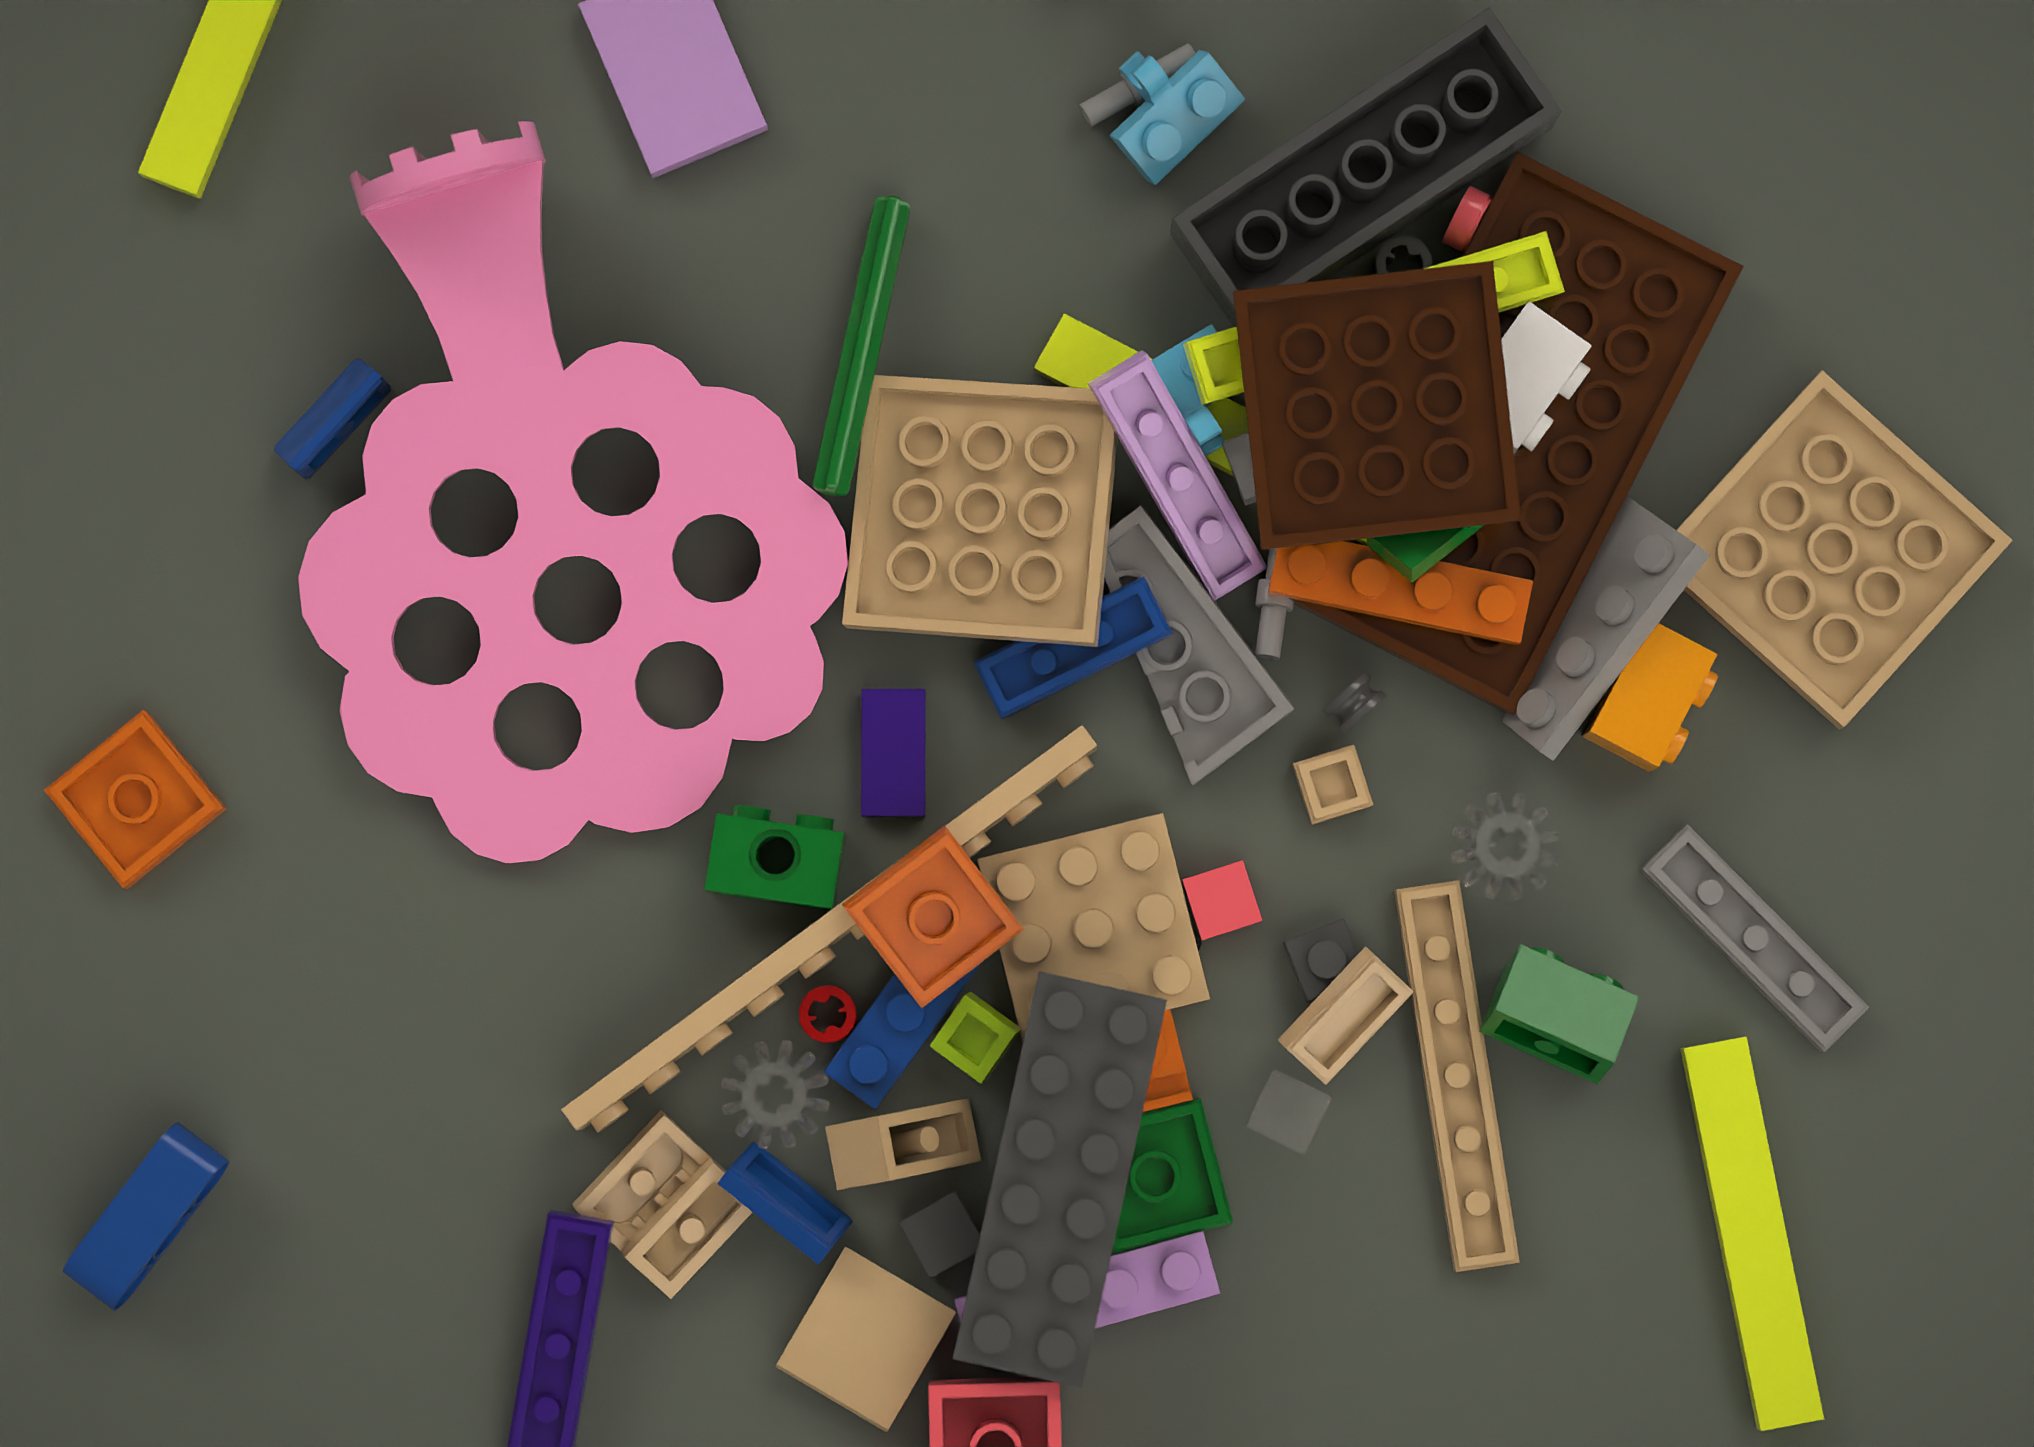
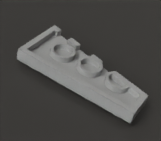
[1502,496,1710,761]
[1104,505,1296,786]

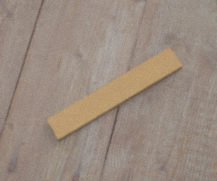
[1394,880,1520,1272]

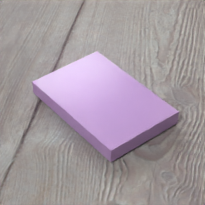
[578,0,768,178]

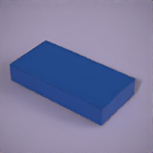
[717,1141,853,1265]

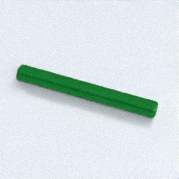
[812,195,911,496]

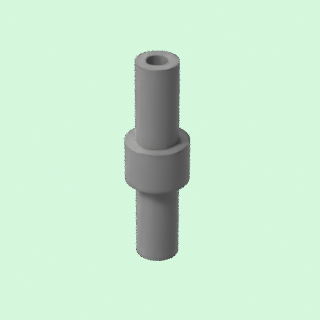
[1079,43,1195,127]
[1255,549,1294,660]

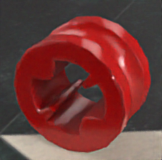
[799,985,857,1043]

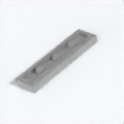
[1640,824,1870,1052]

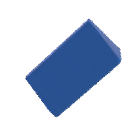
[274,358,391,479]

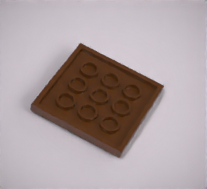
[1233,261,1521,550]

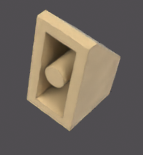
[825,1098,981,1190]

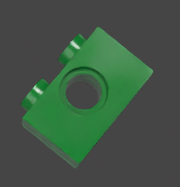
[704,804,846,911]

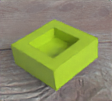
[930,992,1022,1084]

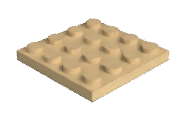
[1676,370,2013,730]
[842,375,1118,647]

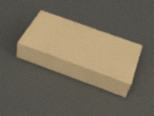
[1278,946,1414,1085]

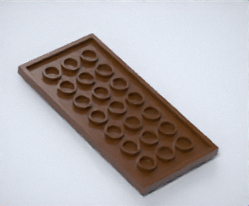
[1289,151,1744,715]

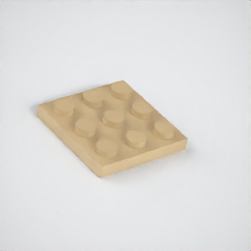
[977,813,1210,1042]

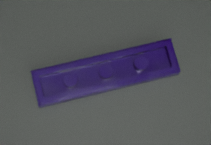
[507,1210,614,1447]

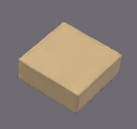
[1292,744,1373,825]

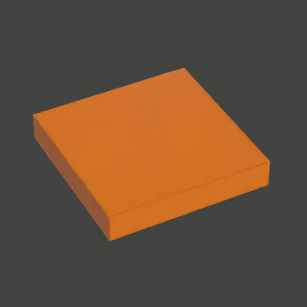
[44,709,227,890]
[842,826,1024,1008]

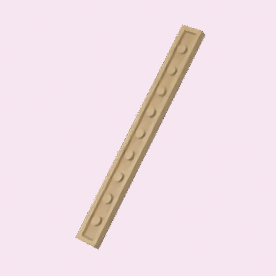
[561,725,1098,1133]

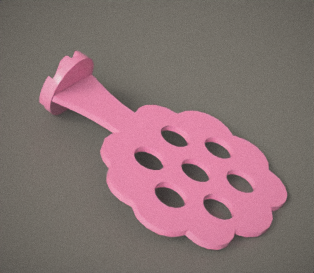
[298,121,848,863]

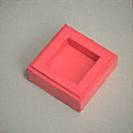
[1181,860,1263,941]

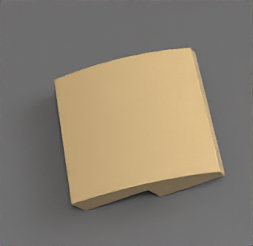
[572,1110,752,1299]
[775,1246,956,1433]

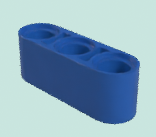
[62,1122,230,1311]

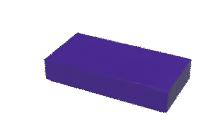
[861,689,926,817]

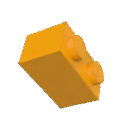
[1581,623,1718,772]

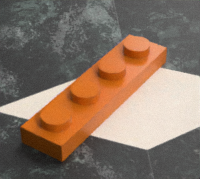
[1267,541,1533,646]

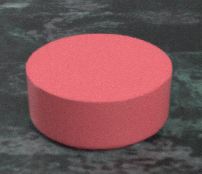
[1442,186,1492,252]

